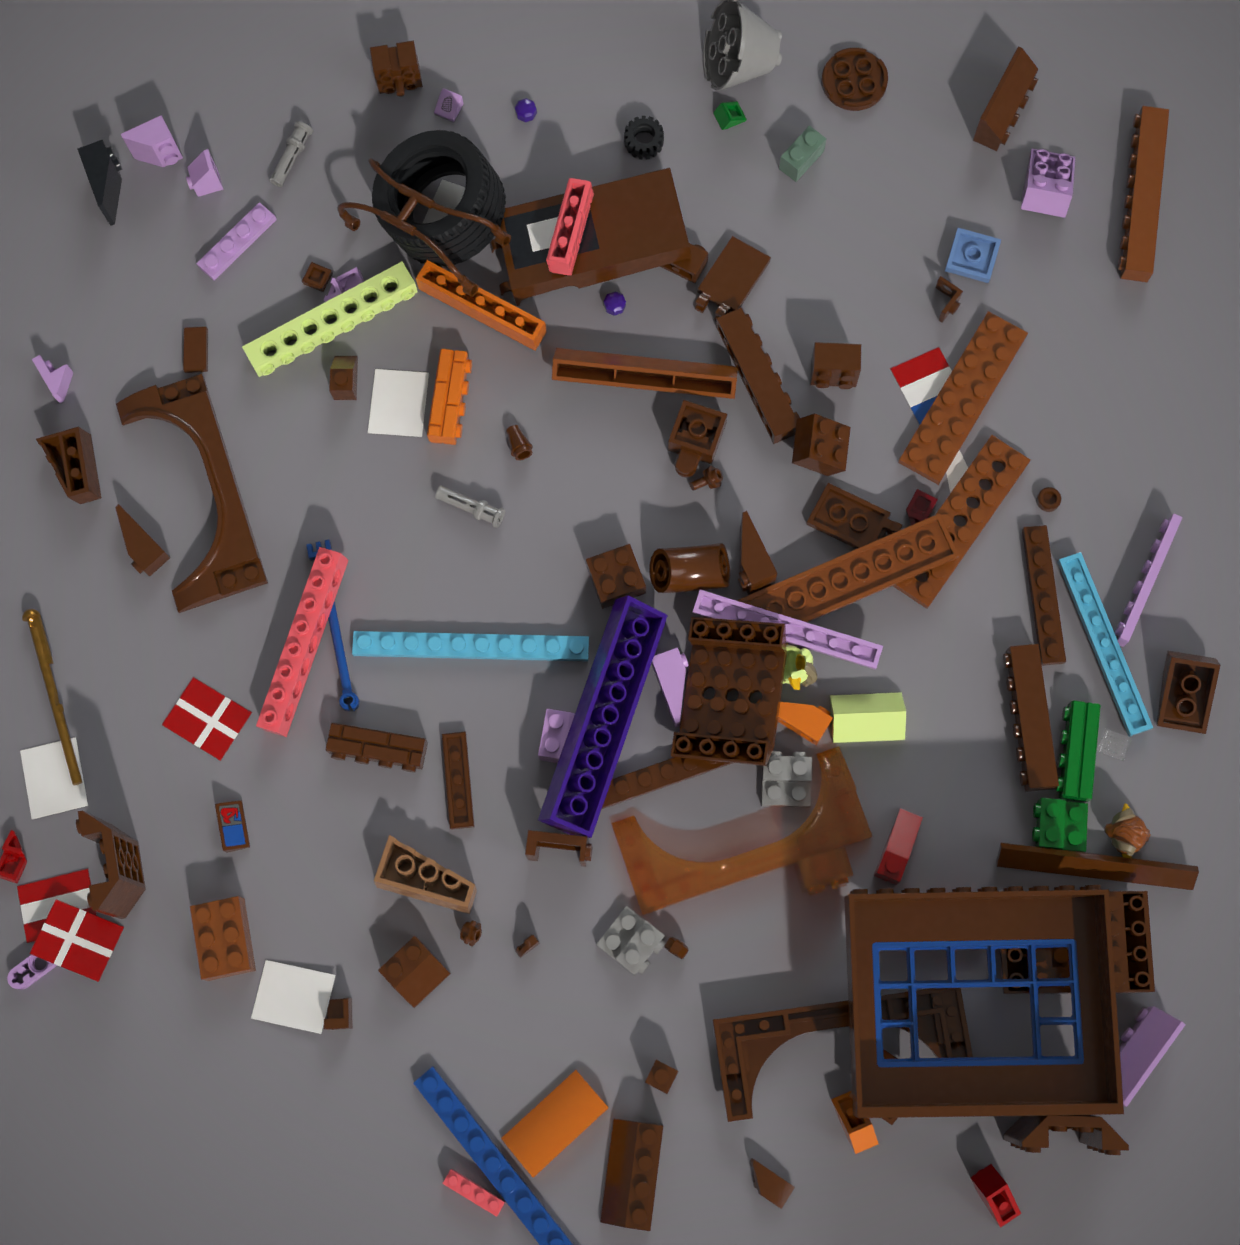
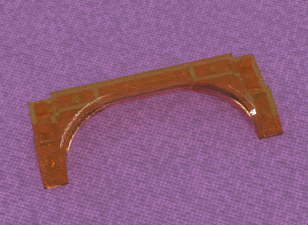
[612,746,873,916]

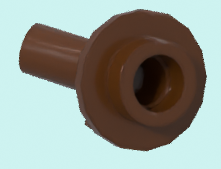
[689,466,723,491]

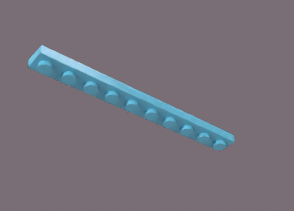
[352,631,589,661]

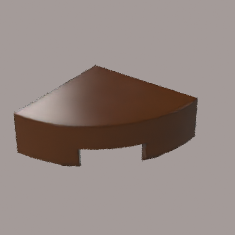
[515,935,540,958]

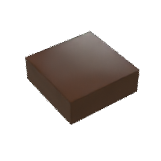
[302,262,333,292]

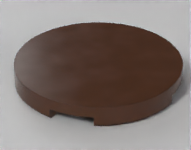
[822,48,888,111]

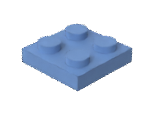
[945,228,1002,283]

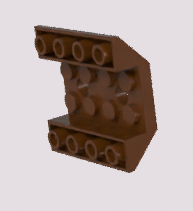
[76,810,146,919]
[1003,1115,1129,1155]

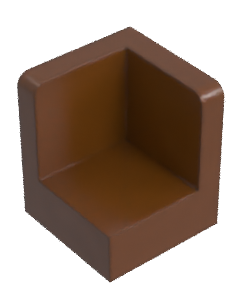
[324,998,353,1030]

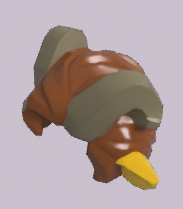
[1104,803,1151,858]

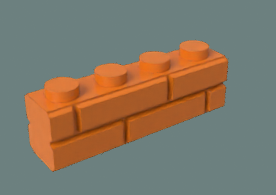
[427,349,472,445]

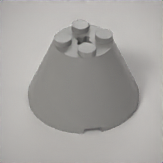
[703,0,782,90]

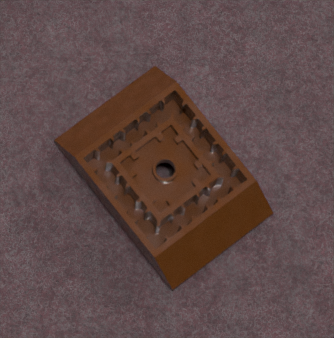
[1001,891,1155,995]

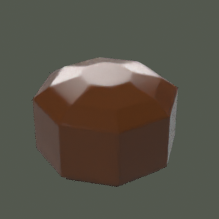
[664,937,689,960]

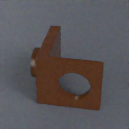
[935,276,963,323]

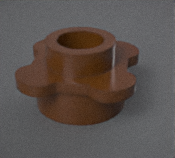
[460,920,482,947]

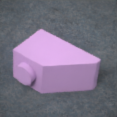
[186,149,224,197]

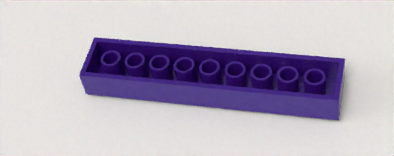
[538,595,668,838]

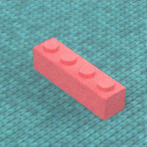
[442,1169,506,1217]

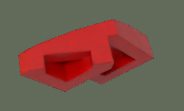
[0,830,27,884]

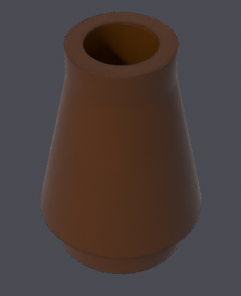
[506,425,533,461]

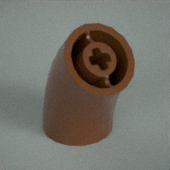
[649,543,730,593]

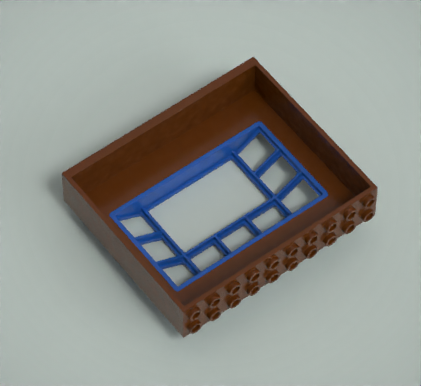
[844,885,1124,1118]

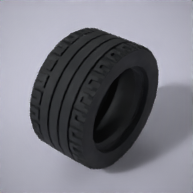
[372,130,506,267]

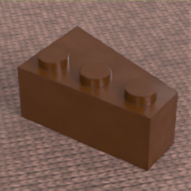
[36,426,102,504]

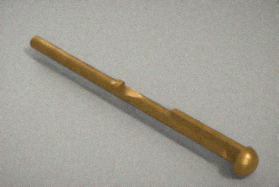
[22,609,82,785]

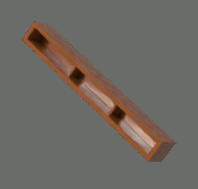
[1118,106,1169,282]
[552,348,738,399]

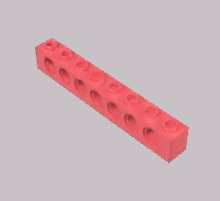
[256,547,349,737]

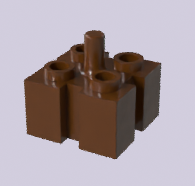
[370,40,423,97]

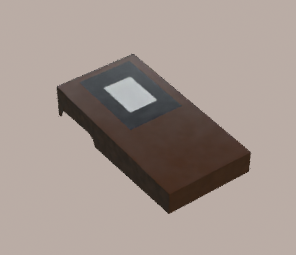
[490,168,692,306]

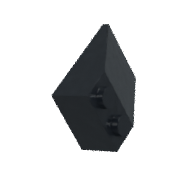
[77,139,123,226]

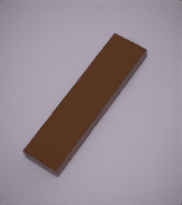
[442,731,475,830]

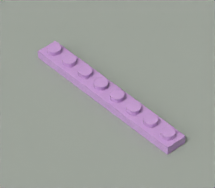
[693,590,883,670]

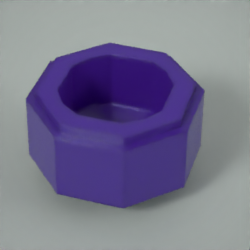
[515,98,537,122]
[603,291,626,316]

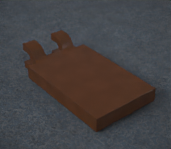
[695,236,771,321]
[807,483,903,549]

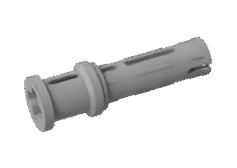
[269,121,313,187]
[435,485,505,528]

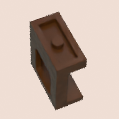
[525,830,593,867]

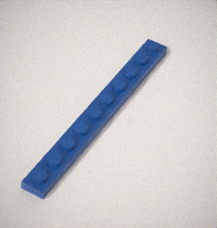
[413,1067,574,1245]

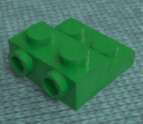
[1032,798,1088,853]

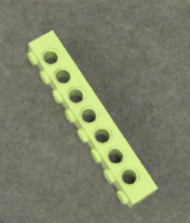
[242,262,418,377]

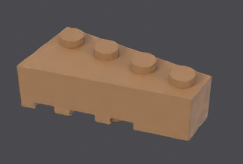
[374,835,477,914]

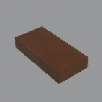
[183,327,208,373]

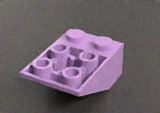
[1021,149,1076,218]

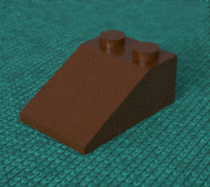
[738,511,778,595]
[1157,651,1221,734]

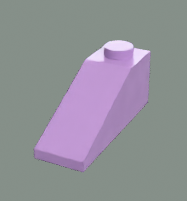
[651,648,689,728]

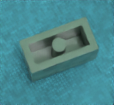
[779,126,827,182]

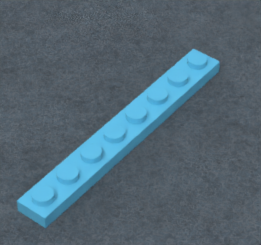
[1057,552,1153,737]

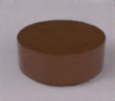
[1036,487,1061,512]

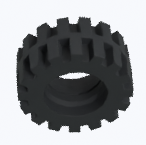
[624,116,664,160]

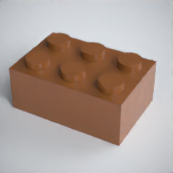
[190,896,256,981]

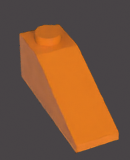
[757,699,833,746]

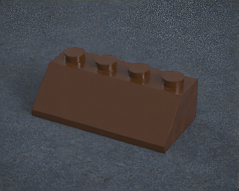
[973,46,1039,151]
[600,1118,663,1231]

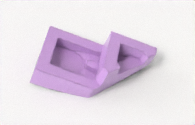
[324,267,364,302]

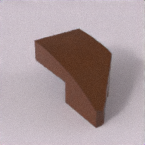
[750,1158,795,1209]

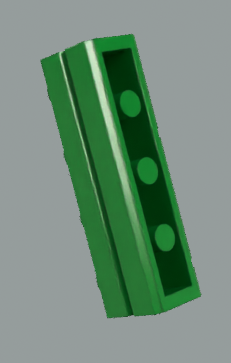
[1055,700,1101,802]

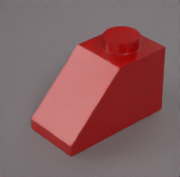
[970,1164,1021,1228]

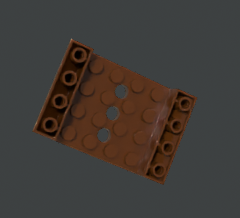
[671,617,787,766]

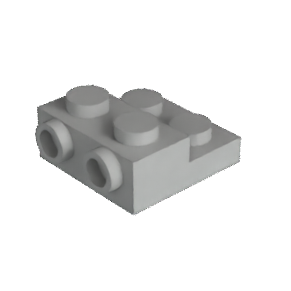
[762,751,812,808]
[596,906,666,976]

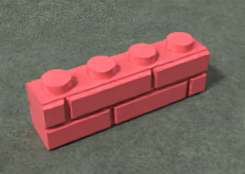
[546,178,594,276]

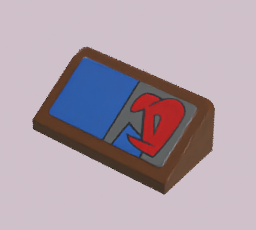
[215,800,250,853]

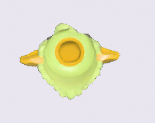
[783,643,817,690]

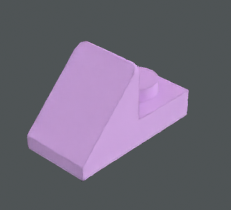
[32,355,73,403]

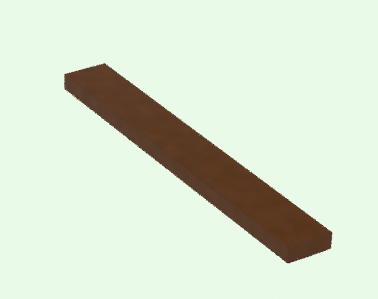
[996,843,1199,890]

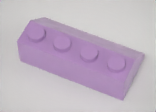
[1119,1006,1186,1107]

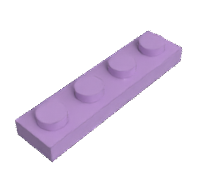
[196,202,277,281]

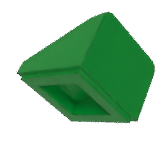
[714,101,747,130]

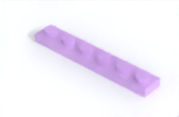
[1114,514,1183,647]

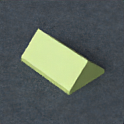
[830,692,906,743]

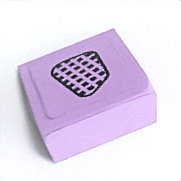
[434,88,464,122]

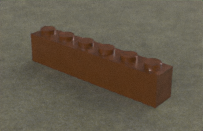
[716,308,800,444]
[1003,644,1059,792]

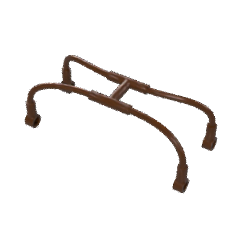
[337,158,511,297]

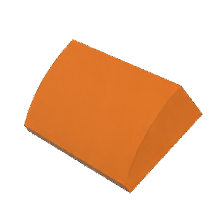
[501,1070,609,1178]

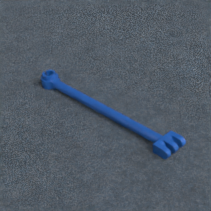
[306,539,360,712]

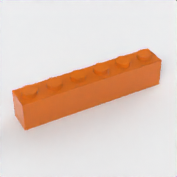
[416,260,547,351]

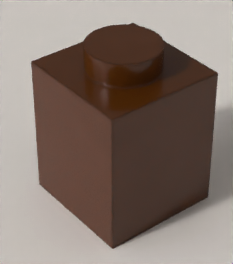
[645,1060,679,1094]

